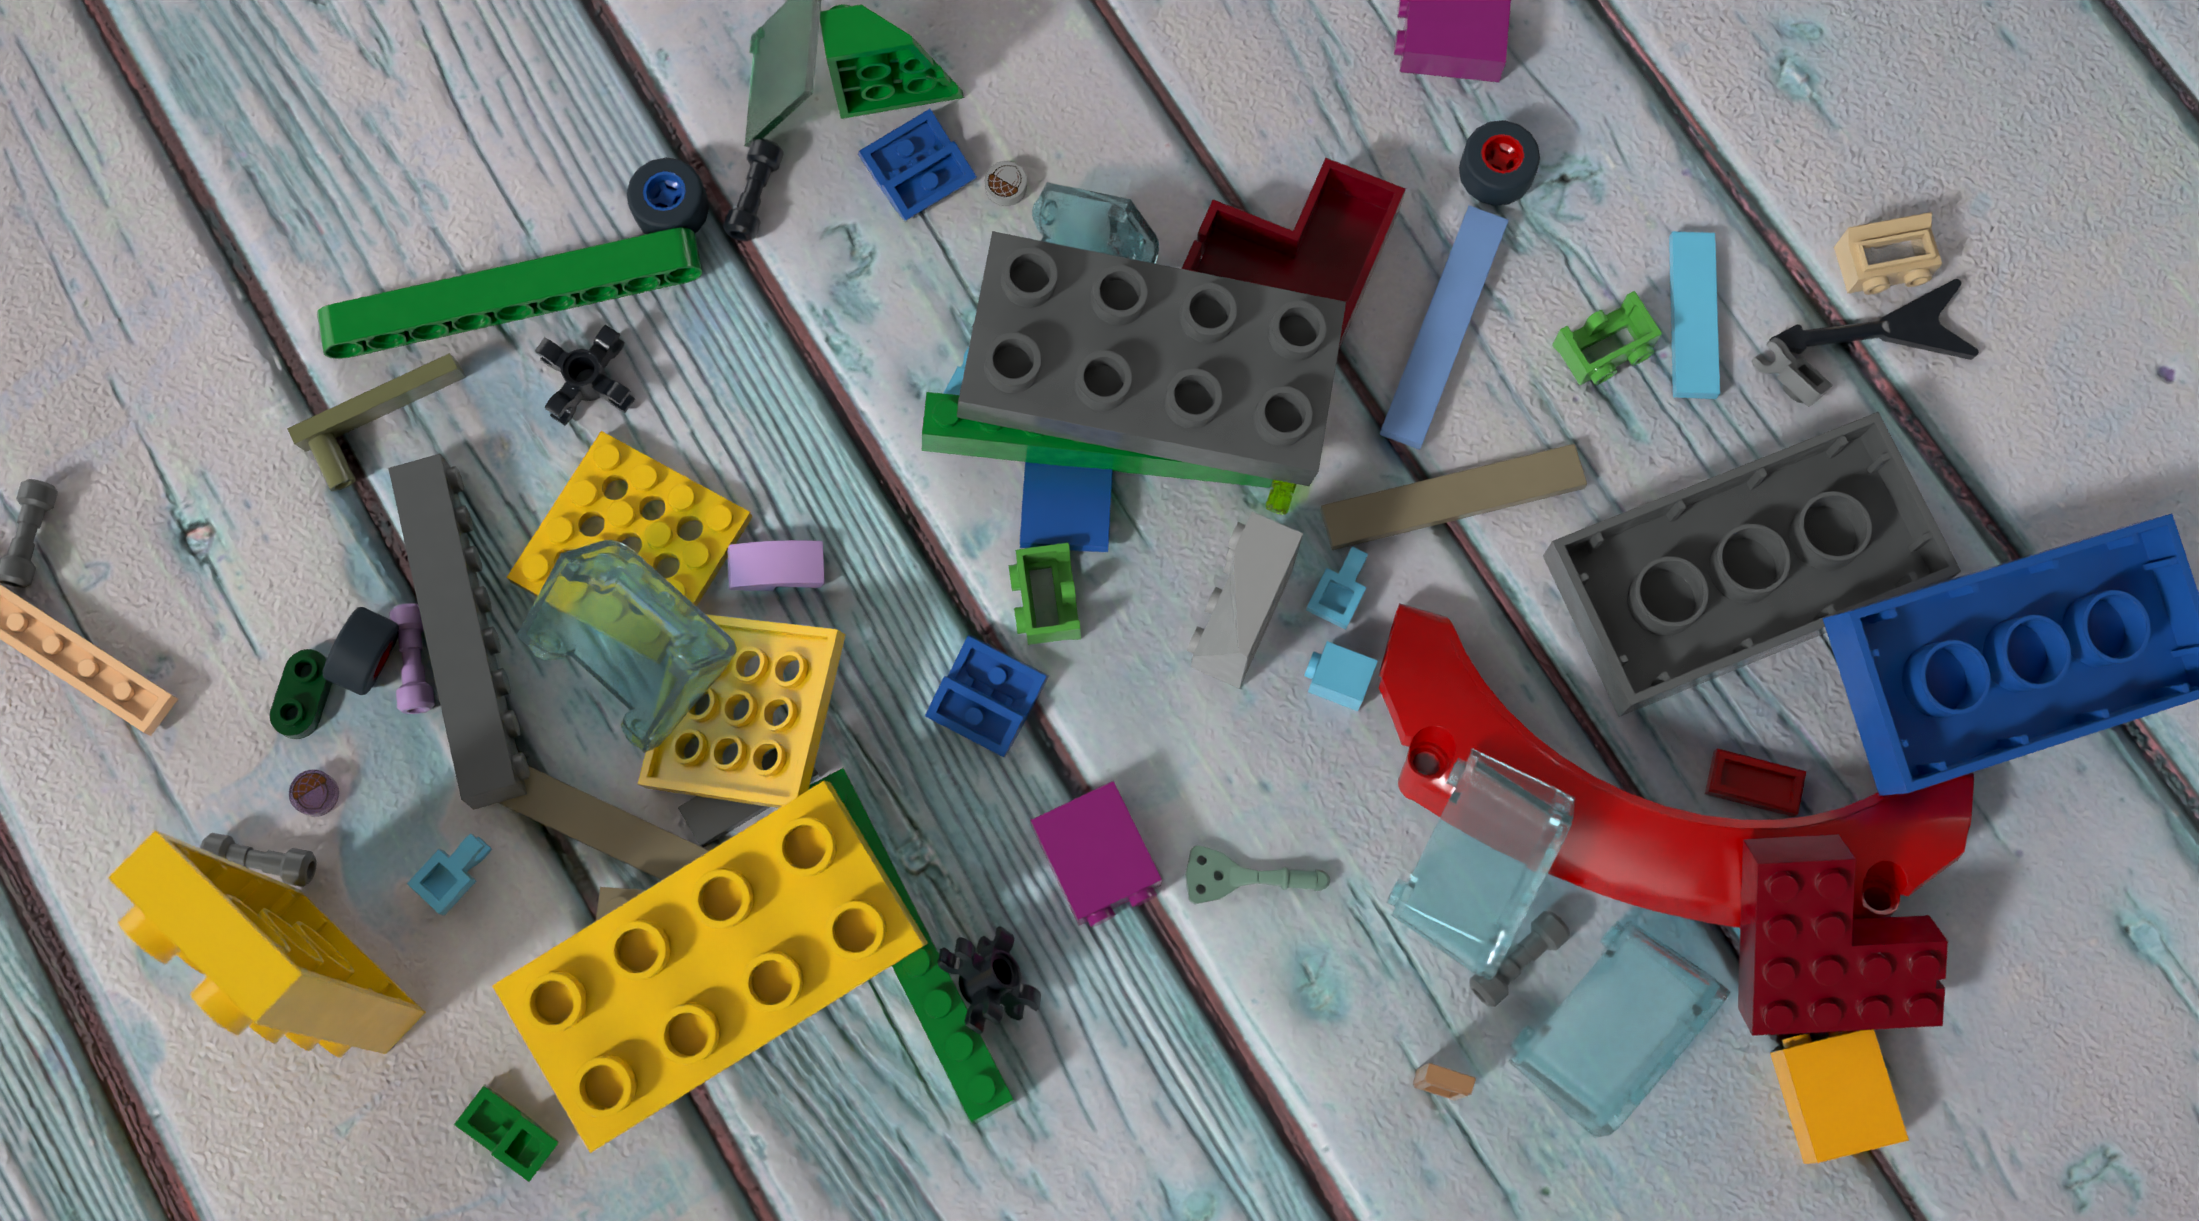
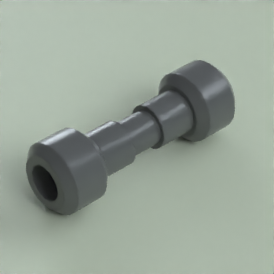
[0,479,58,588]
[200,833,317,887]
[1469,911,1570,1007]

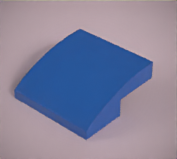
[858,109,977,222]
[1020,462,1113,552]
[925,635,1049,757]

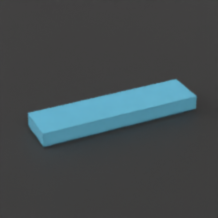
[1669,231,1720,399]

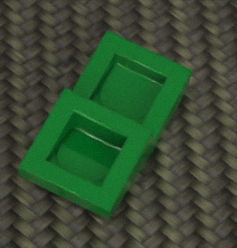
[454,1084,559,1182]

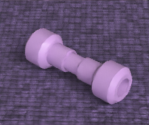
[389,603,435,714]

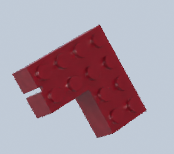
[1181,157,1406,353]
[1738,834,1948,1036]

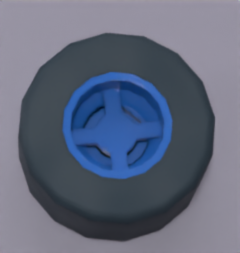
[627,157,709,234]

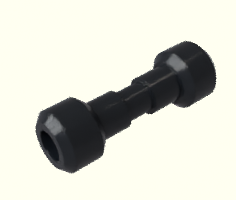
[723,138,784,241]

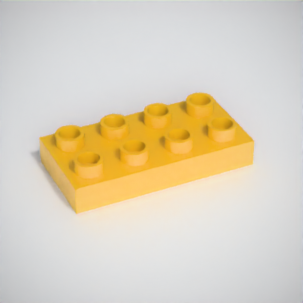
[492,781,928,1153]
[107,830,426,1058]

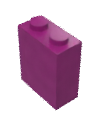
[1394,0,1511,82]
[1030,781,1162,928]

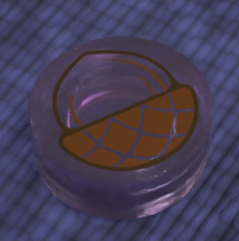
[289,769,339,817]

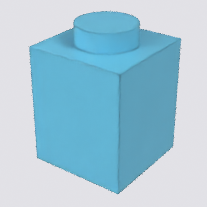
[1304,641,1378,711]

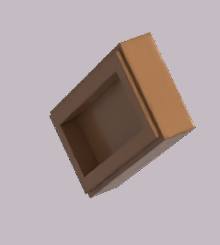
[1412,1063,1476,1101]

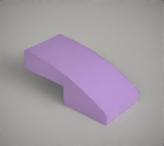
[728,540,824,591]

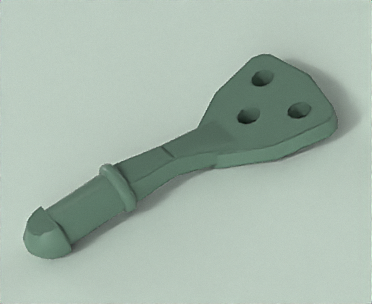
[1185,845,1330,904]

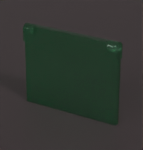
[744,0,821,148]

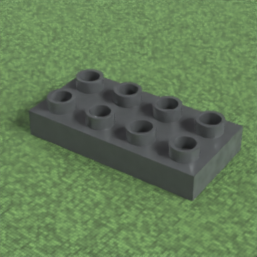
[957,231,1346,486]
[1543,412,1961,717]

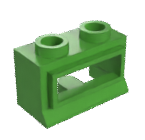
[1552,291,1662,385]
[1009,543,1081,645]

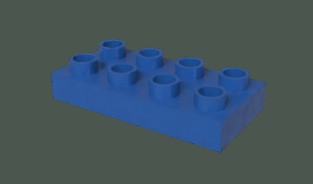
[1822,513,2199,796]

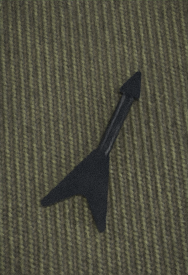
[1767,279,1979,360]

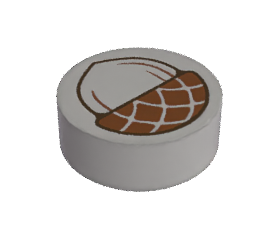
[984,161,1027,206]

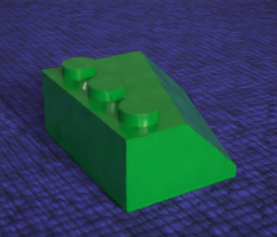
[818,4,964,119]

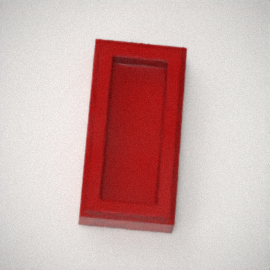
[1705,748,1807,817]

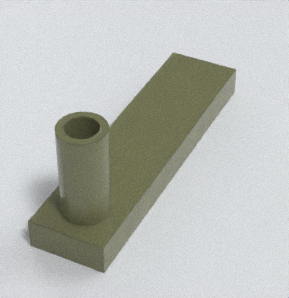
[287,353,466,491]

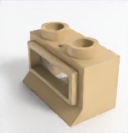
[1834,212,1942,295]

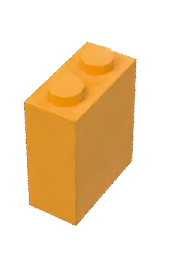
[1770,1030,1909,1164]

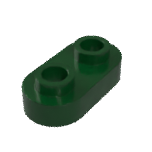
[270,649,332,739]

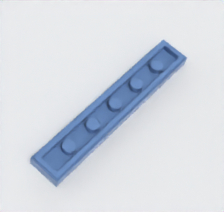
[1379,205,1509,450]

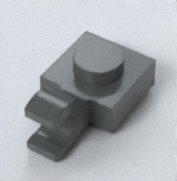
[1752,338,1833,407]

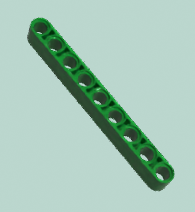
[317,228,702,359]

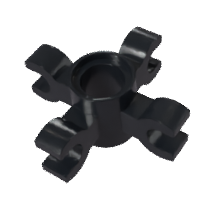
[535,325,635,426]
[937,926,1041,1035]

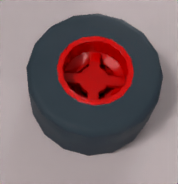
[1459,120,1540,206]
[323,607,399,695]

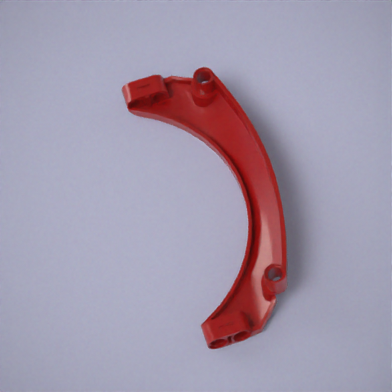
[1379,603,1974,928]

